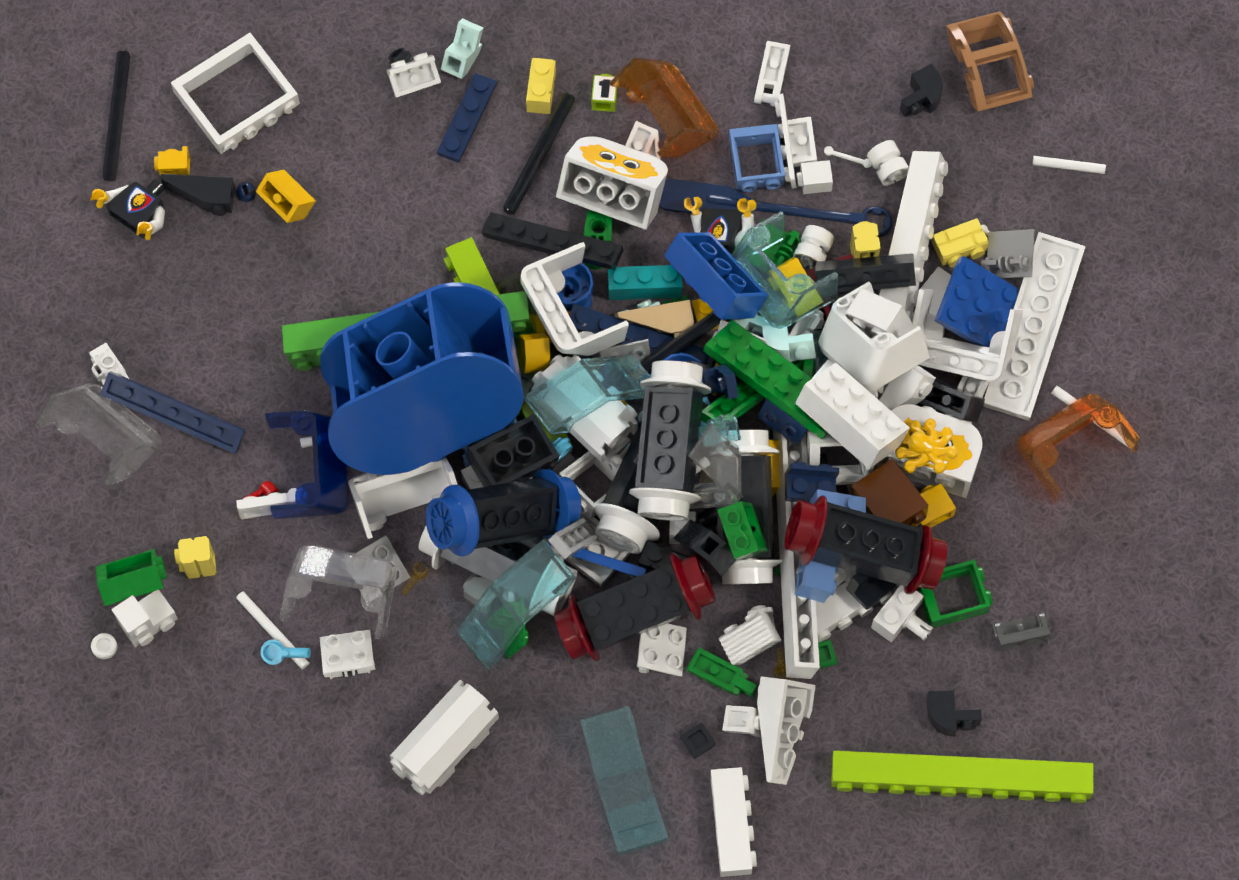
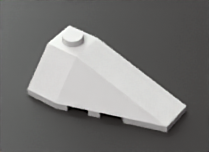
[757,677,816,785]

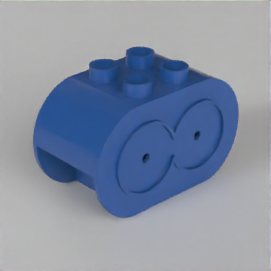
[320,283,523,475]

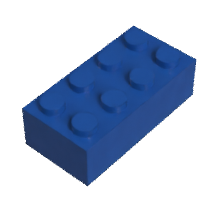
[664,232,768,320]

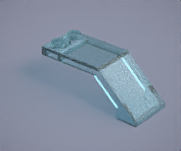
[524,354,651,434]
[457,539,576,669]
[580,706,668,856]

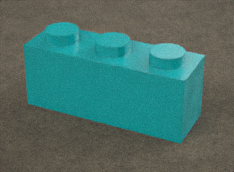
[608,265,682,300]

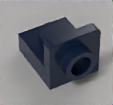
[702,364,739,399]

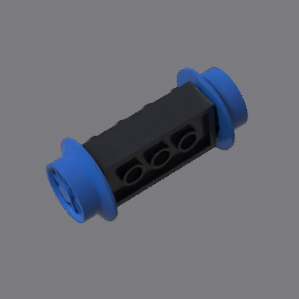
[426,469,581,556]

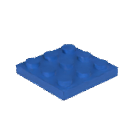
[934,256,1020,348]

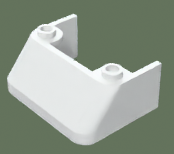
[520,242,629,356]
[818,282,930,392]
[912,289,1023,381]
[348,457,457,539]

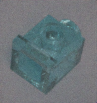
[698,415,741,448]

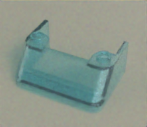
[731,211,838,329]

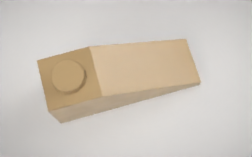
[614,300,694,338]

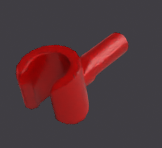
[242,481,279,499]

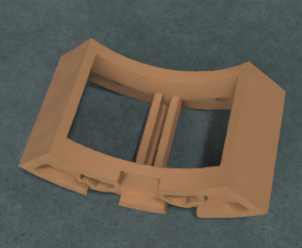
[946,11,1034,112]

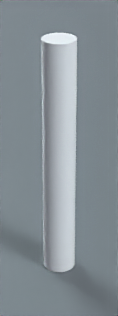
[1033,156,1106,174]

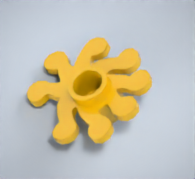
[895,418,958,474]

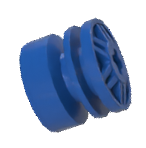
[557,263,593,312]

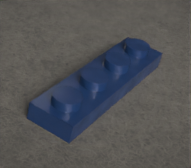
[437,73,497,163]

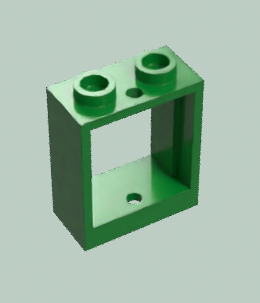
[717,501,768,560]
[96,549,167,606]
[917,560,993,628]

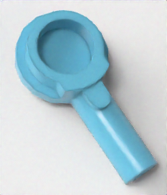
[549,437,573,470]
[261,639,311,665]

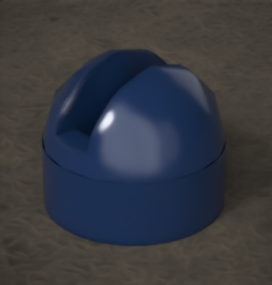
[236,182,256,202]

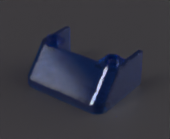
[265,410,349,519]

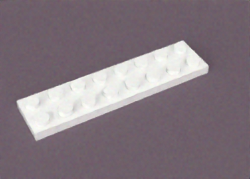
[983,232,1085,421]

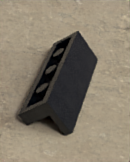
[815,253,916,294]
[846,523,923,610]

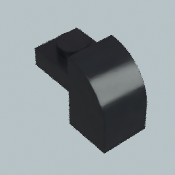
[900,64,943,117]
[926,691,982,737]

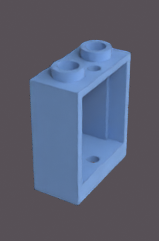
[729,124,785,192]

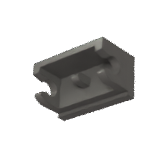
[992,612,1051,652]

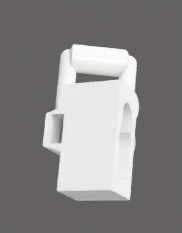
[89,343,130,385]

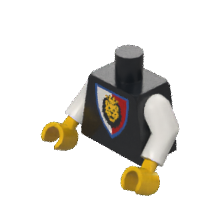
[90,179,165,240]
[684,197,757,255]

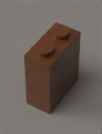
[851,459,928,525]

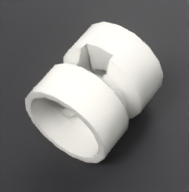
[867,140,909,186]
[793,225,835,269]

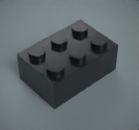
[466,414,559,487]

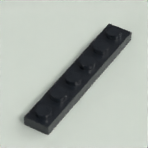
[481,212,624,270]

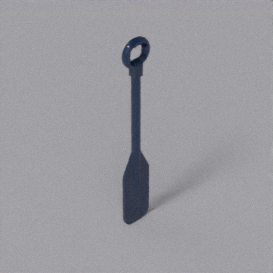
[659,179,892,237]

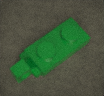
[686,647,757,698]

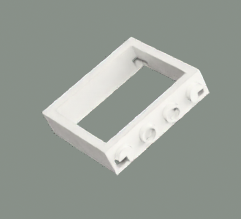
[171,33,300,154]

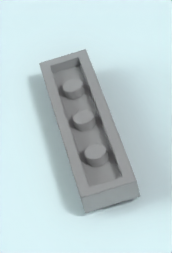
[548,518,599,559]

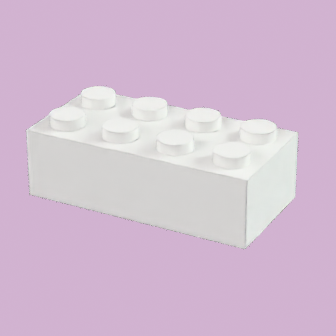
[795,363,910,469]

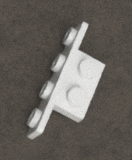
[775,94,817,189]

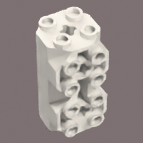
[531,354,638,463]
[390,680,499,796]

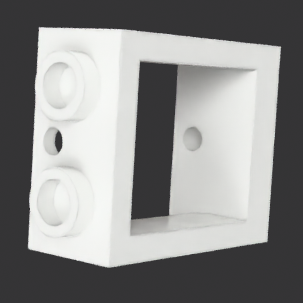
[807,430,874,485]
[558,451,621,520]

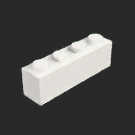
[816,582,897,643]
[710,767,757,877]

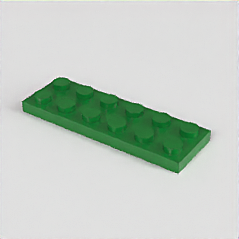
[703,320,828,439]

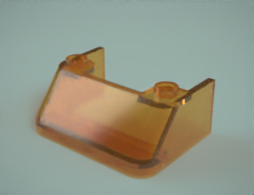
[609,57,720,158]
[1017,393,1140,502]

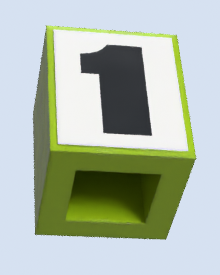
[591,74,618,112]

